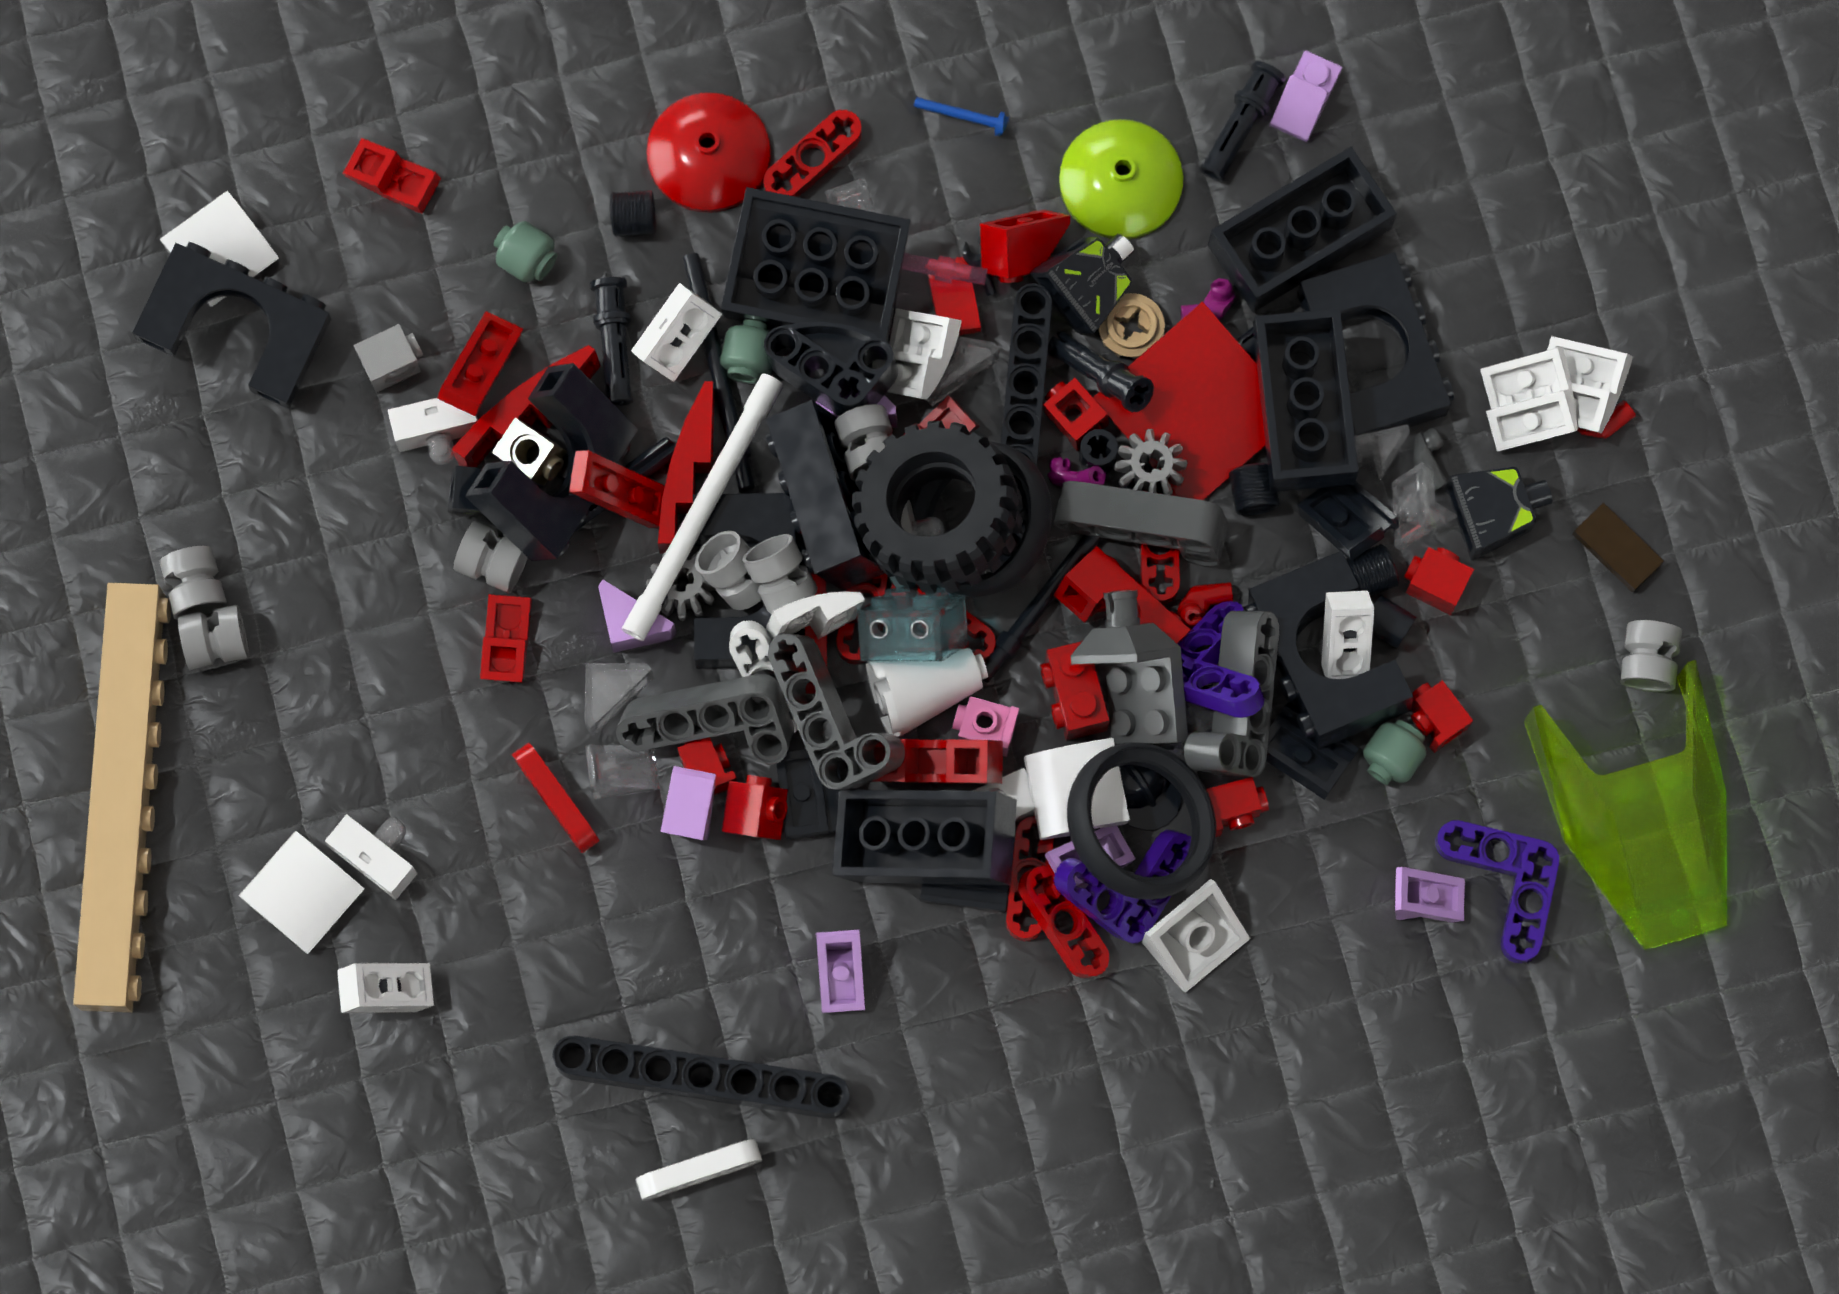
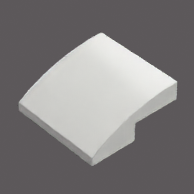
[160,191,279,307]
[871,308,962,400]
[1547,336,1633,433]
[1480,346,1577,452]
[766,592,865,641]
[1024,738,1130,840]
[239,831,364,954]

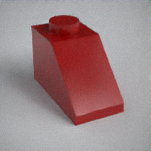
[980,209,1071,283]

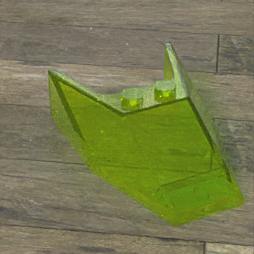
[1524,660,1727,950]

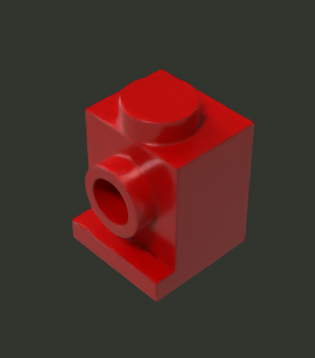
[1043,378,1109,451]
[1411,680,1473,753]
[677,737,737,796]
[1206,777,1269,837]

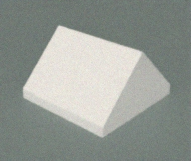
[1142,879,1250,993]

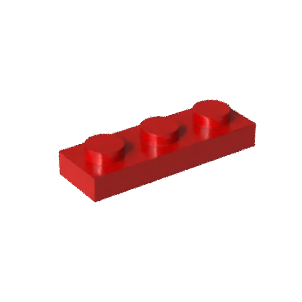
[437,311,523,416]
[569,450,665,528]

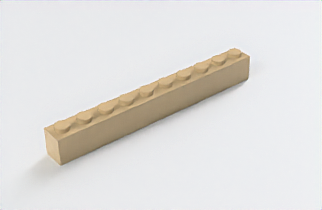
[73,583,171,1013]

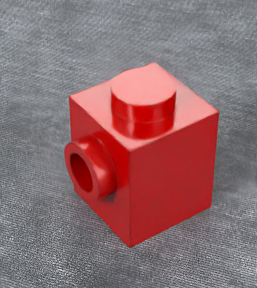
[1404,547,1474,616]
[722,775,788,840]

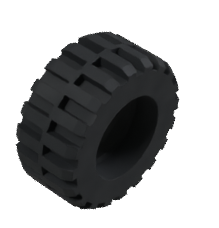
[852,421,1023,594]

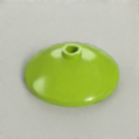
[1059,120,1183,240]

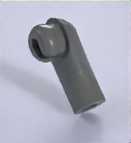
[1413,428,1447,492]

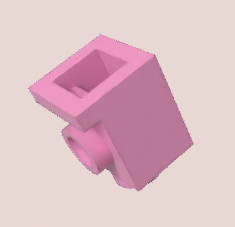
[952,696,1019,757]

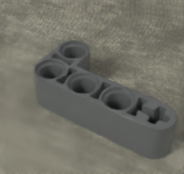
[1054,481,1228,567]
[1184,611,1279,777]
[768,633,905,790]
[616,674,794,765]

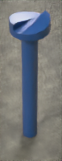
[914,97,1009,136]

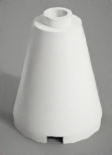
[866,648,988,737]

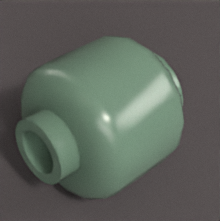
[493,221,558,283]
[720,319,773,384]
[1363,720,1427,785]

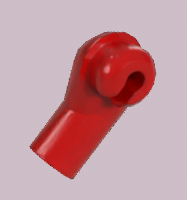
[1177,582,1233,627]

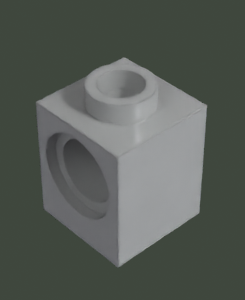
[354,324,423,393]

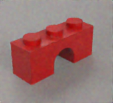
[1054,546,1191,644]
[872,739,1003,784]

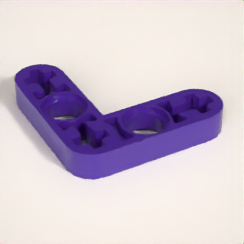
[1178,601,1265,718]
[1435,820,1559,964]
[1054,830,1191,943]

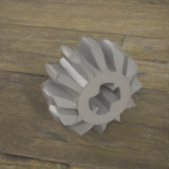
[1115,429,1187,495]
[646,552,716,621]

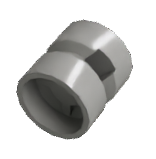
[834,404,892,481]
[453,520,528,594]
[695,530,762,610]
[742,534,818,614]
[159,546,227,620]
[178,605,249,670]
[1620,620,1682,692]

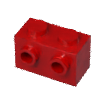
[1040,641,1109,741]

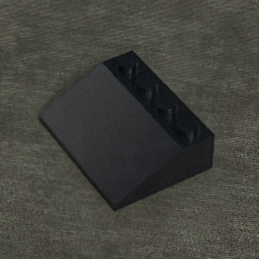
[721,187,911,342]

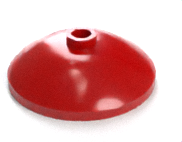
[647,93,771,213]

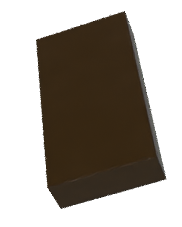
[1572,503,1664,593]

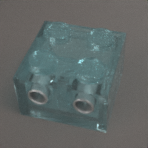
[857,588,968,661]

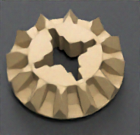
[1098,293,1165,360]

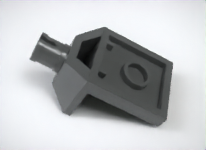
[1071,590,1188,744]

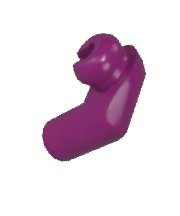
[1180,279,1235,321]
[1047,457,1106,487]

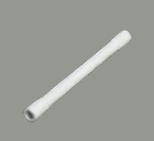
[621,373,784,641]

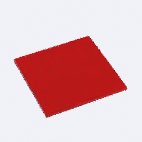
[1093,301,1265,500]

